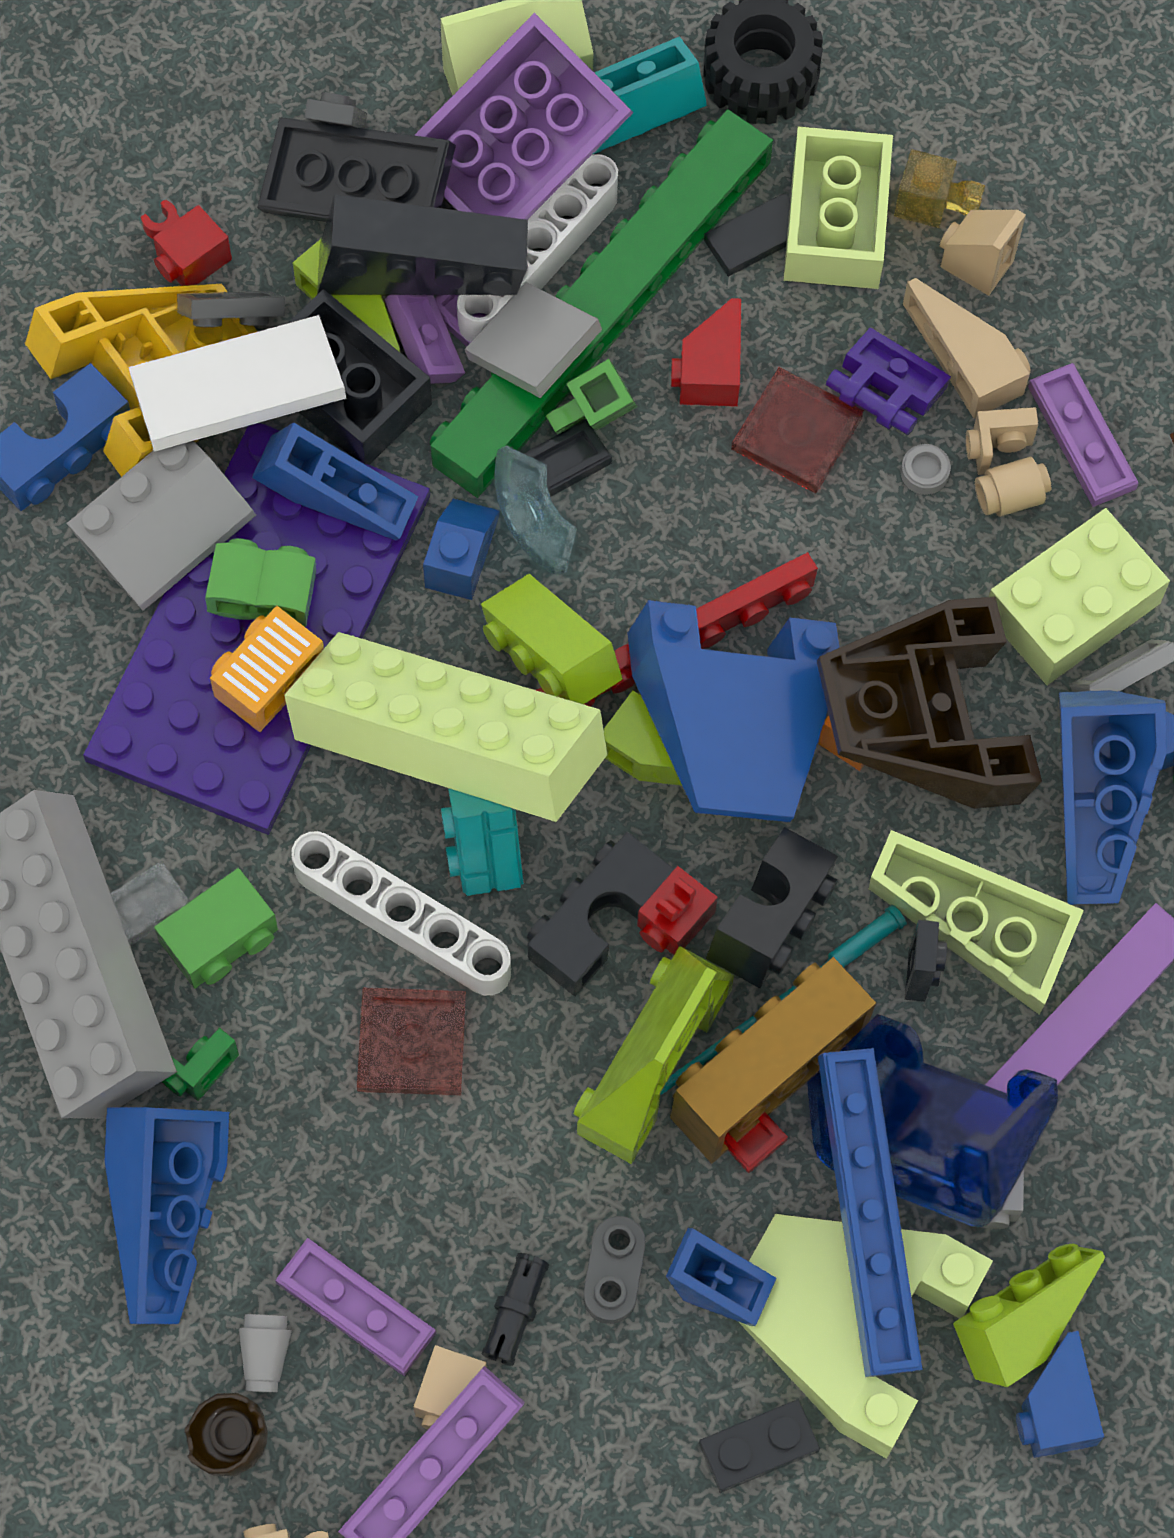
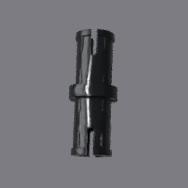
[481,1253,549,1366]

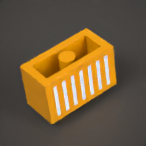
[210,606,324,732]

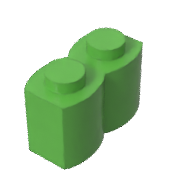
[205,538,316,627]

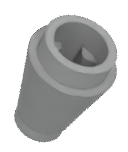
[238,1314,292,1393]

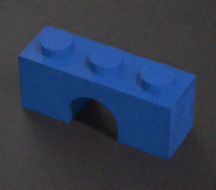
[0,363,130,511]

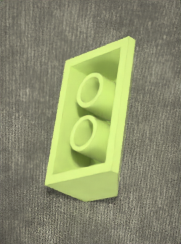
[440,0,593,95]

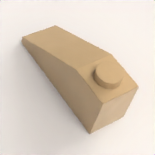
[903,278,1030,418]

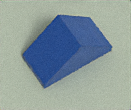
[666,1228,777,1326]

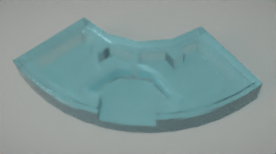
[495,445,577,576]

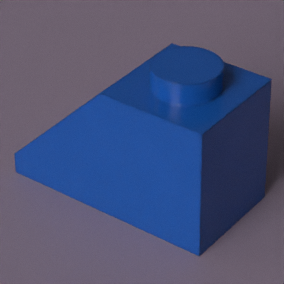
[423,498,500,600]
[1016,1331,1104,1458]

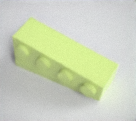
[868,830,1084,1014]

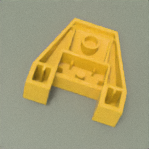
[25,283,258,477]

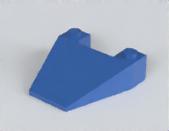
[627,600,839,822]

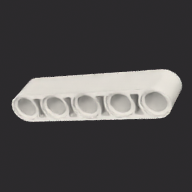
[457,154,618,342]
[292,831,511,996]

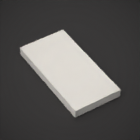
[128,315,346,452]

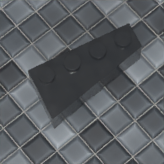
[317,194,528,296]

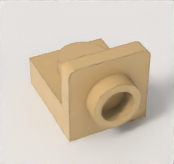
[966,407,1038,475]

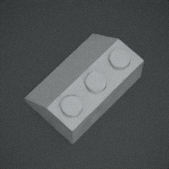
[66,441,256,611]

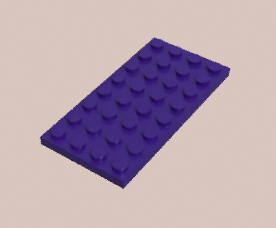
[83,423,430,835]

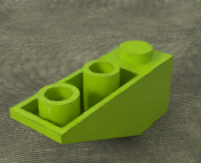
[603,690,682,786]
[953,1244,1105,1387]

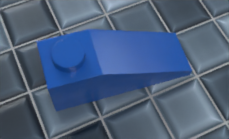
[252,422,419,540]

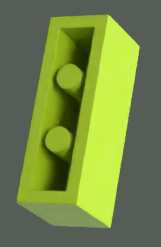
[481,574,622,704]

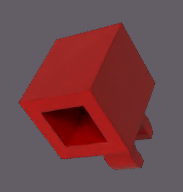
[141,200,232,286]
[637,866,718,955]

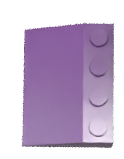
[415,12,633,220]

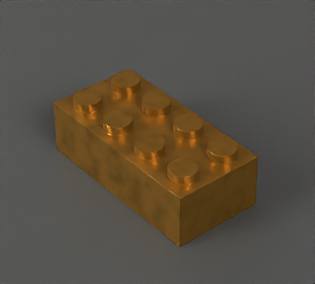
[670,957,876,1164]

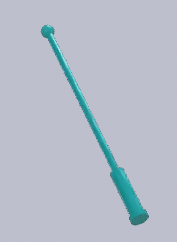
[660,905,907,1096]

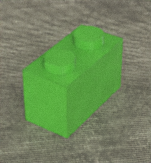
[154,868,278,989]

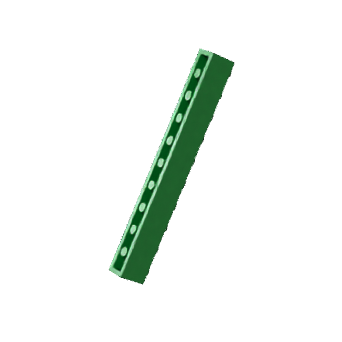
[430,109,773,498]

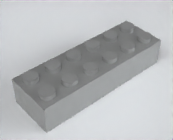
[0,790,177,1119]

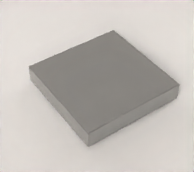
[464,282,602,398]

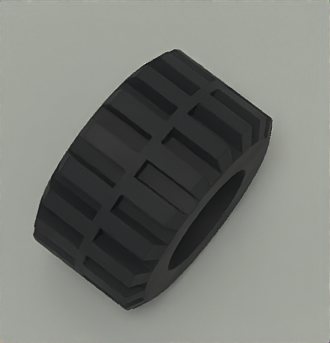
[703,0,823,124]

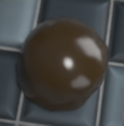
[184,1393,268,1476]

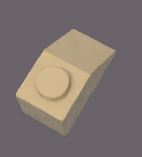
[940,210,1026,296]

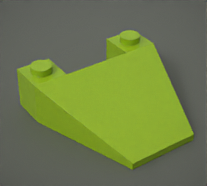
[573,946,734,1164]

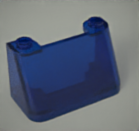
[807,1014,1058,1228]

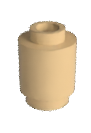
[975,457,1051,517]

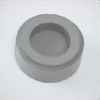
[901,444,951,495]

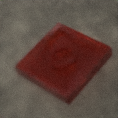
[731,367,864,494]
[357,987,466,1096]

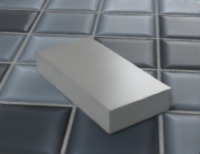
[1070,639,1174,692]

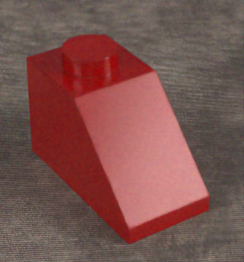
[671,298,741,407]

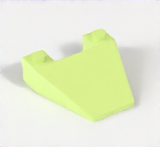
[739,1214,993,1459]

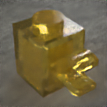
[894,149,985,229]

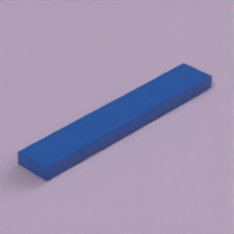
[818,1048,923,1378]

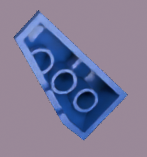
[1059,690,1167,905]
[104,1107,229,1324]

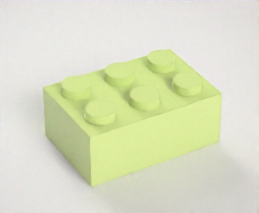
[783,127,893,289]
[989,508,1170,685]

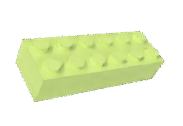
[284,632,607,822]

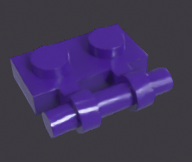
[825,327,951,435]

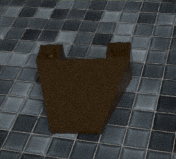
[816,597,1042,809]

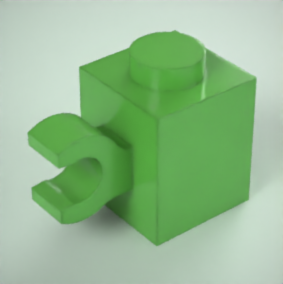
[546,359,638,434]

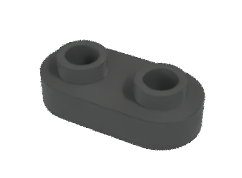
[583,1216,646,1324]

